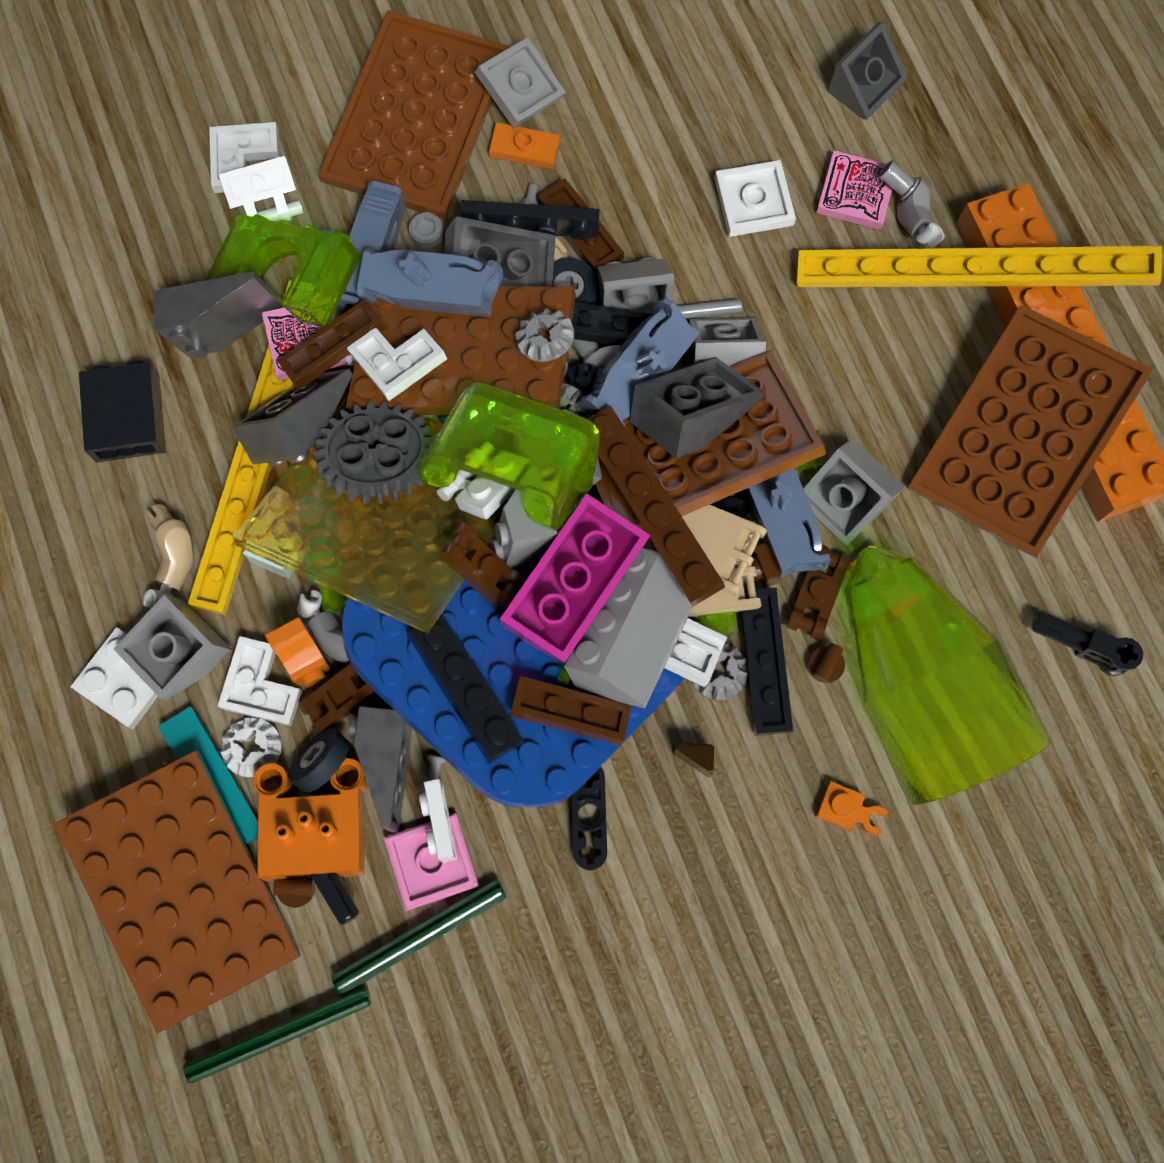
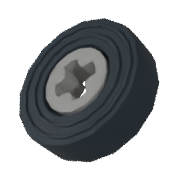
[552,258,599,305]
[288,728,349,792]

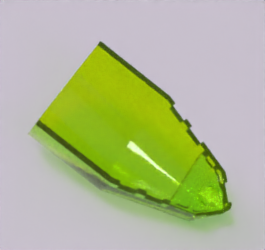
[844,546,1052,805]

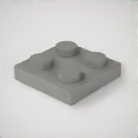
[474,37,566,128]

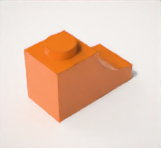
[265,617,332,688]

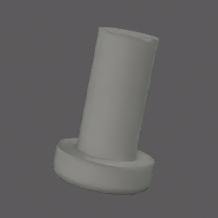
[522,184,538,205]
[426,755,446,782]

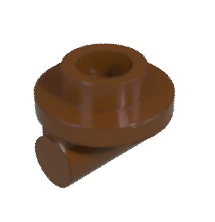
[808,643,845,683]
[273,879,315,908]

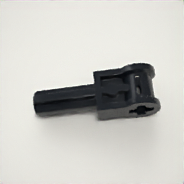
[1032,612,1143,676]

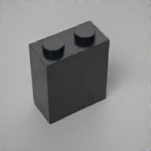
[79,360,166,463]

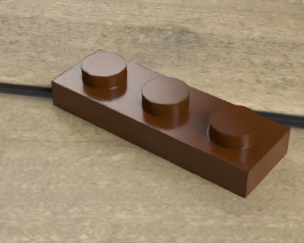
[538,178,624,276]
[277,299,386,390]
[509,676,631,746]

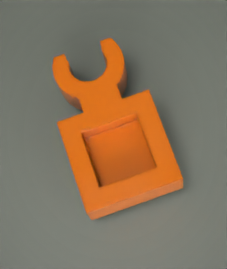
[815,781,888,836]

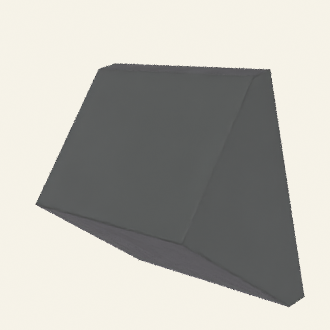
[828,21,908,120]

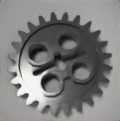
[314,401,436,504]

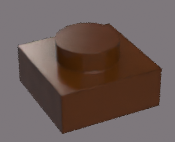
[751,542,781,588]

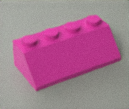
[500,493,651,663]

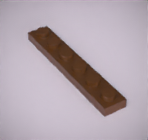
[579,405,725,607]

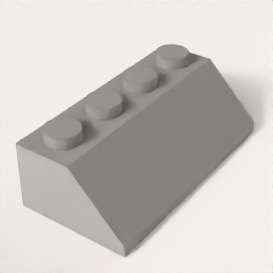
[564,548,693,709]

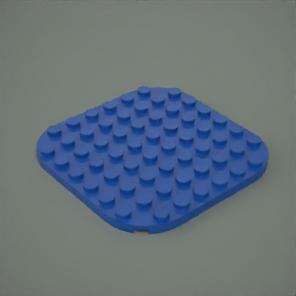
[342,492,697,808]

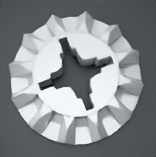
[220,718,281,777]

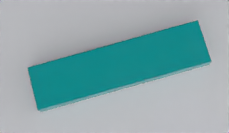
[158,706,258,846]

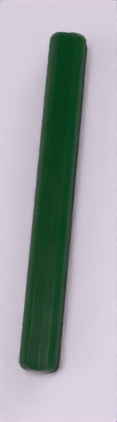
[331,880,506,995]
[183,987,371,1083]

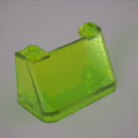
[419,382,600,531]

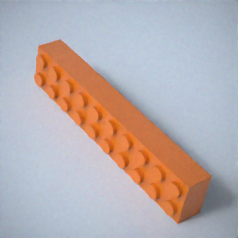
[956,183,1164,522]

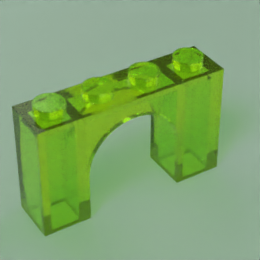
[204,214,362,328]

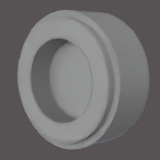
[409,212,443,248]

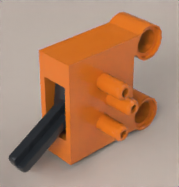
[253,758,368,925]

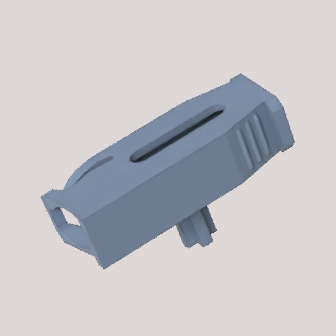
[317,181,406,314]
[357,248,503,317]
[577,297,700,427]
[746,468,831,579]

